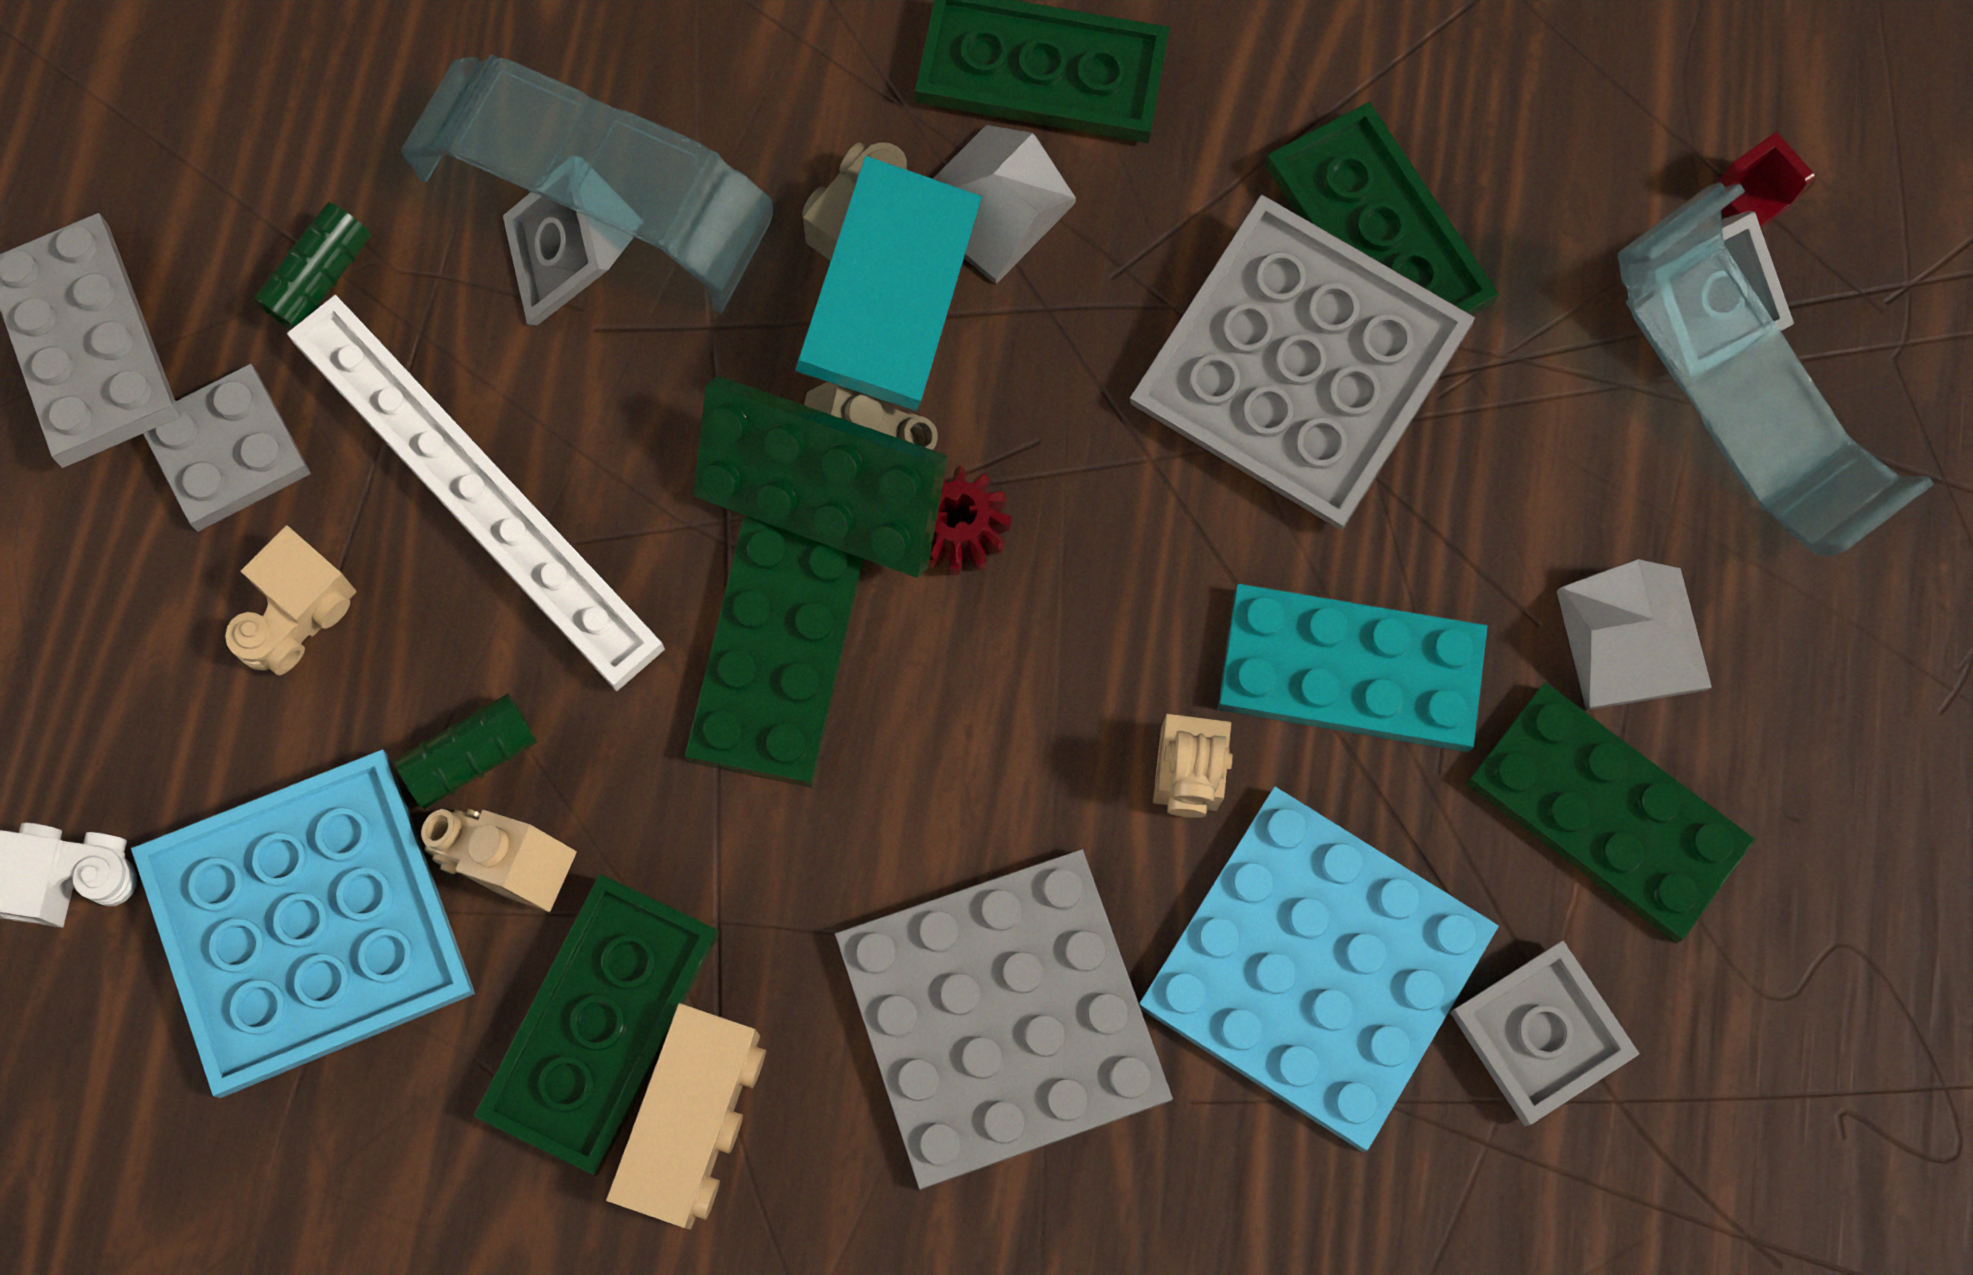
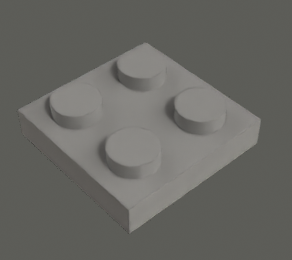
[143,364,311,532]
[1450,941,1640,1127]

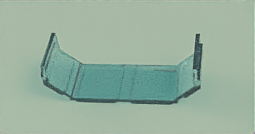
[401,54,773,314]
[1618,183,1933,556]

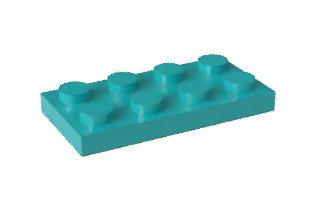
[1217,584,1488,752]

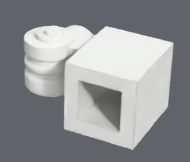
[0,823,137,928]

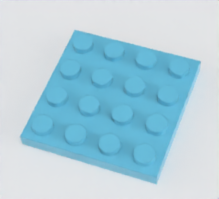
[131,749,475,1098]
[1139,786,1499,1152]

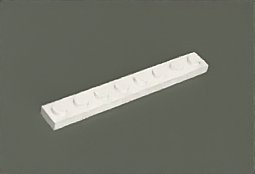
[287,295,665,691]

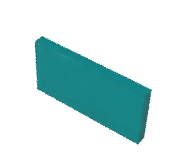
[795,156,982,411]

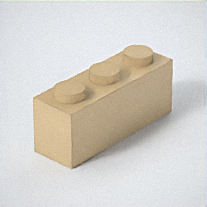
[606,1003,766,1230]

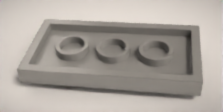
[0,213,181,468]

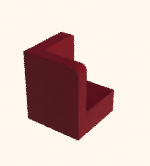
[1708,131,1815,230]

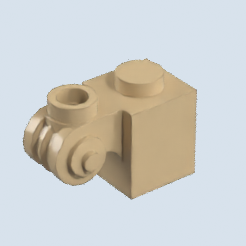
[225,525,357,675]
[1153,714,1233,818]
[421,808,577,912]

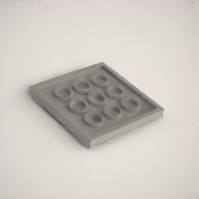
[1130,195,1475,531]
[835,849,1173,1190]

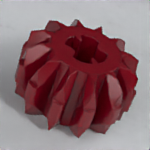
[928,465,1012,576]

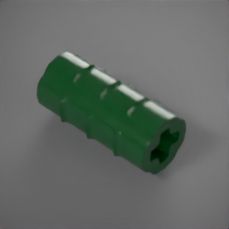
[252,202,372,330]
[394,693,538,809]

